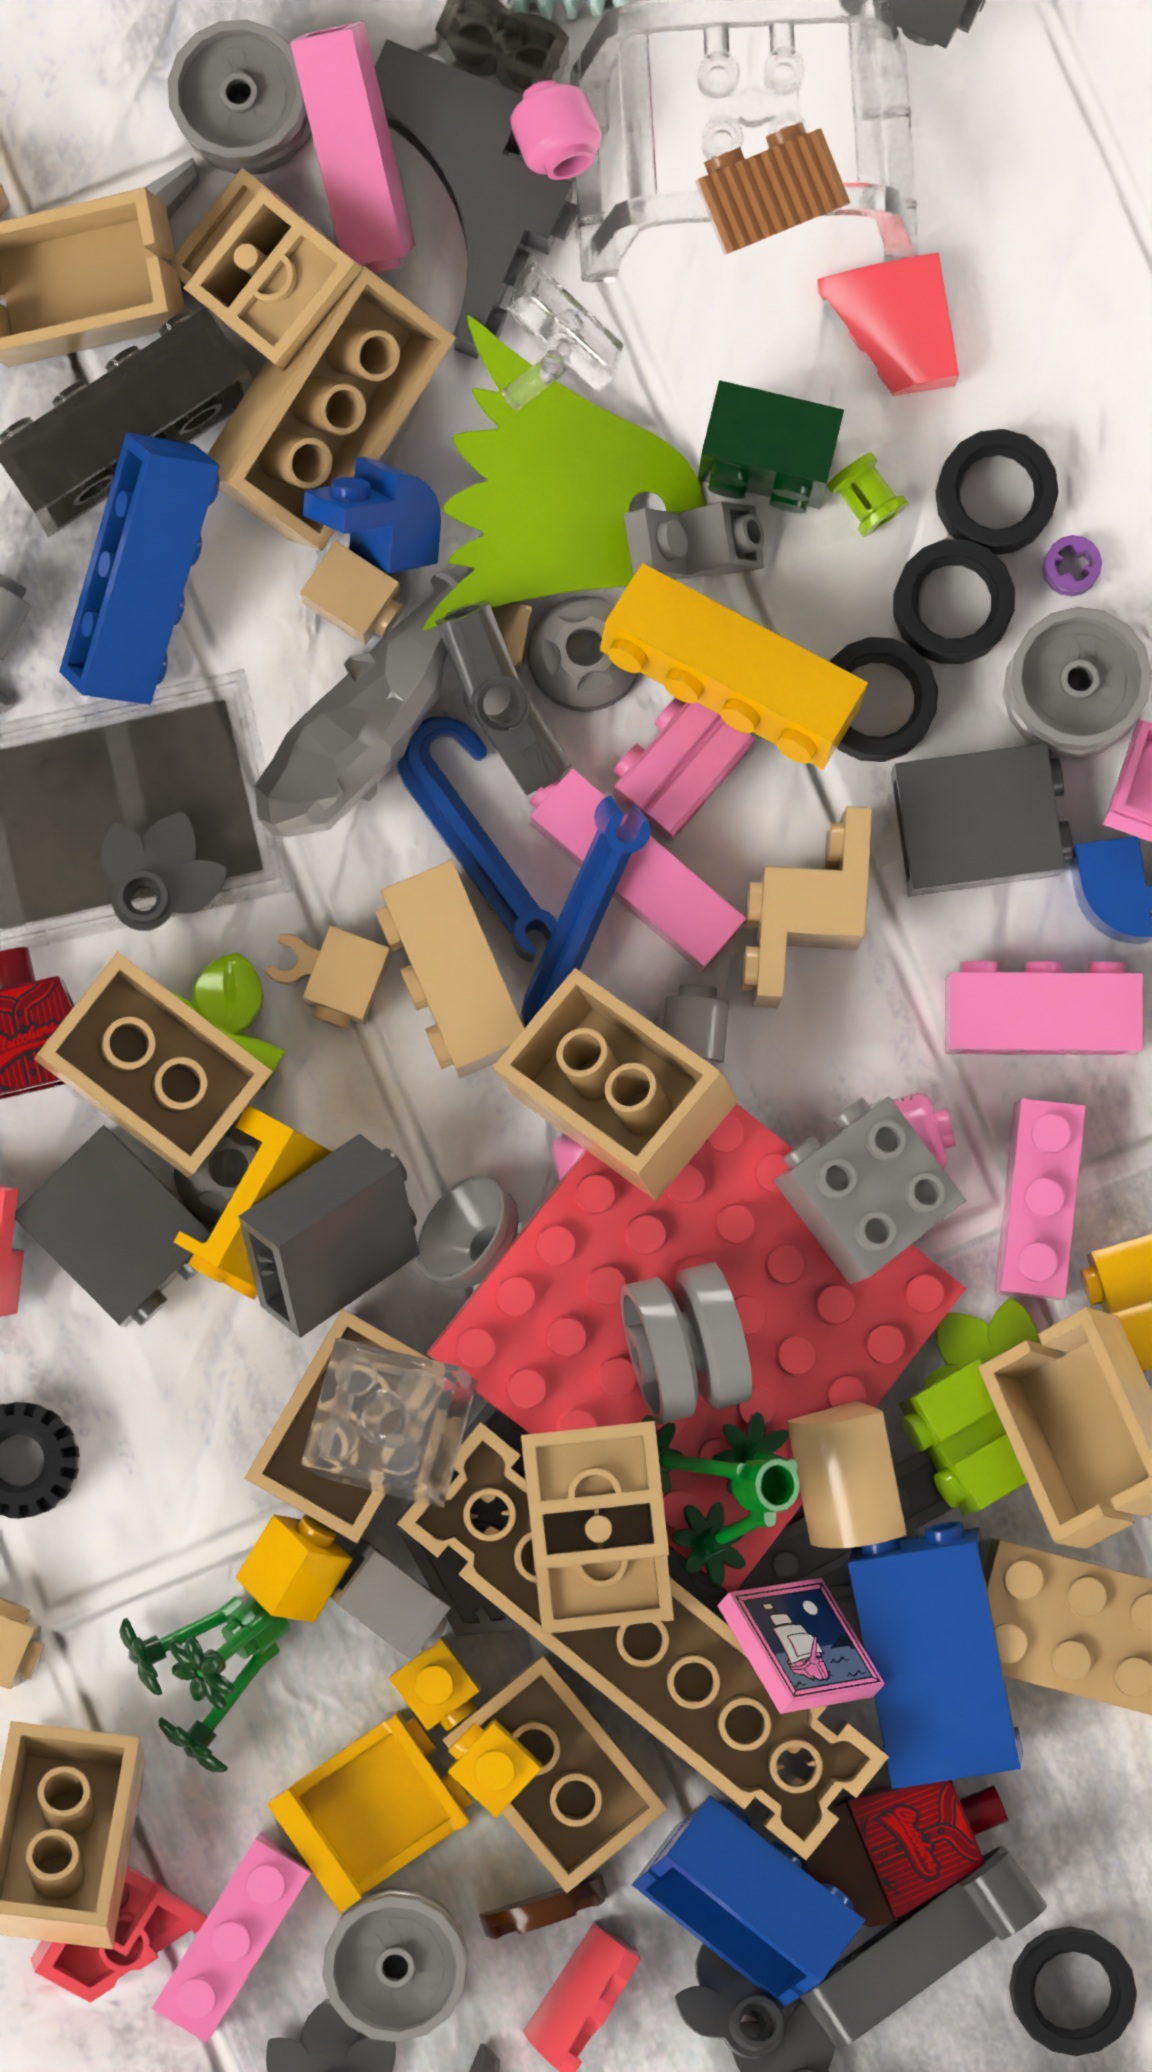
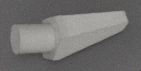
[145,157,200,220]

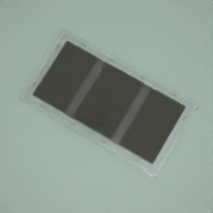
[0,668,296,951]

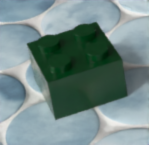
[698,380,844,514]

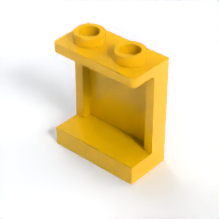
[173,1104,332,1300]
[267,1712,473,1913]

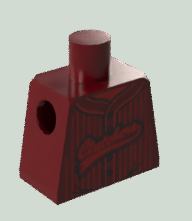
[0,947,75,1100]
[844,1780,1009,1918]

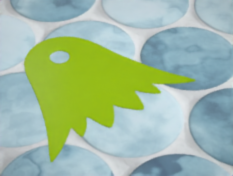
[423,315,705,631]

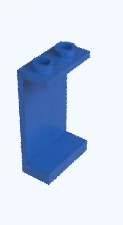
[848,1521,1023,1789]

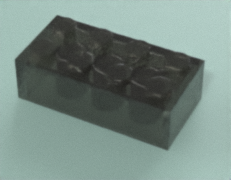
[0,307,252,537]

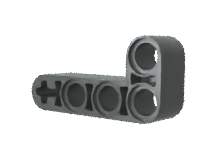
[800,1846,1047,2049]

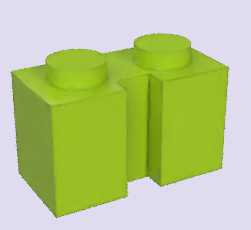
[898,1359,1027,1516]

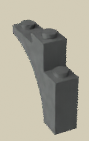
[375,39,579,359]

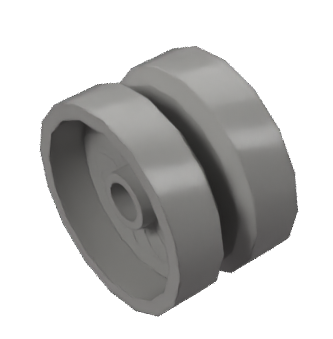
[168,19,311,174]
[1003,607,1152,759]
[620,1262,752,1424]
[322,1888,469,2043]

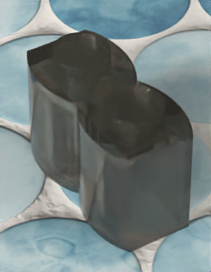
[435,0,569,94]

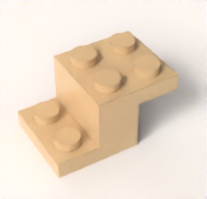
[168,167,363,370]
[741,806,872,1009]
[521,1421,674,1634]

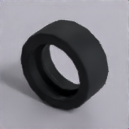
[935,429,1059,555]
[893,539,1015,664]
[829,637,938,762]
[1009,1926,1137,2056]

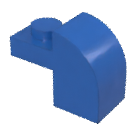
[303,457,441,573]
[1070,836,1152,944]

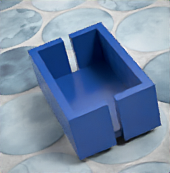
[632,1795,865,2008]

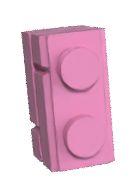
[613,698,755,842]

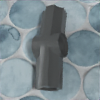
[435,600,572,795]

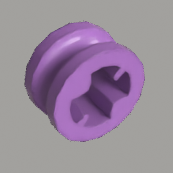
[1042,535,1102,597]

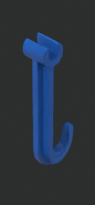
[397,717,557,963]
[521,795,651,1028]

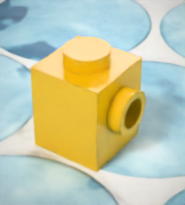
[235,1514,353,1623]
[389,1636,481,1731]
[448,1719,542,1818]

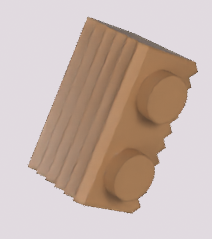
[695,122,851,255]

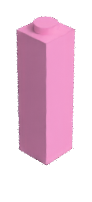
[290,21,416,273]
[529,768,746,973]

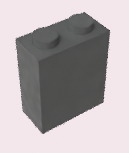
[891,743,1074,897]
[15,1125,212,1327]
[238,1133,419,1338]

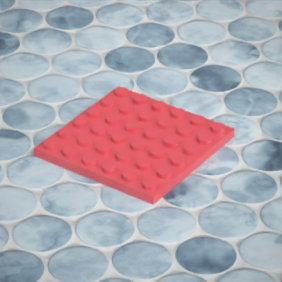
[426,1104,966,1593]

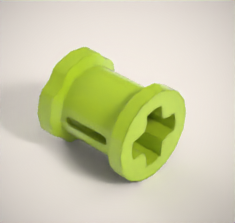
[826,452,909,537]

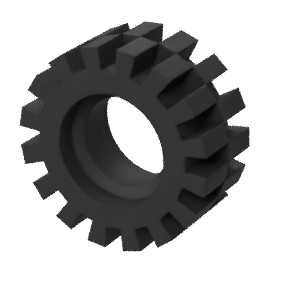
[0,1402,80,1519]

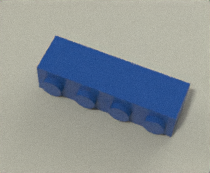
[59,432,220,705]

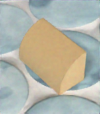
[786,1400,907,1548]

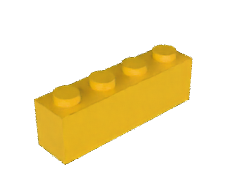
[599,563,868,770]

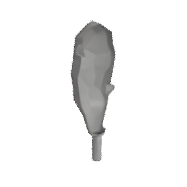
[255,533,483,837]

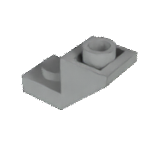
[624,501,765,580]
[330,1538,451,1661]

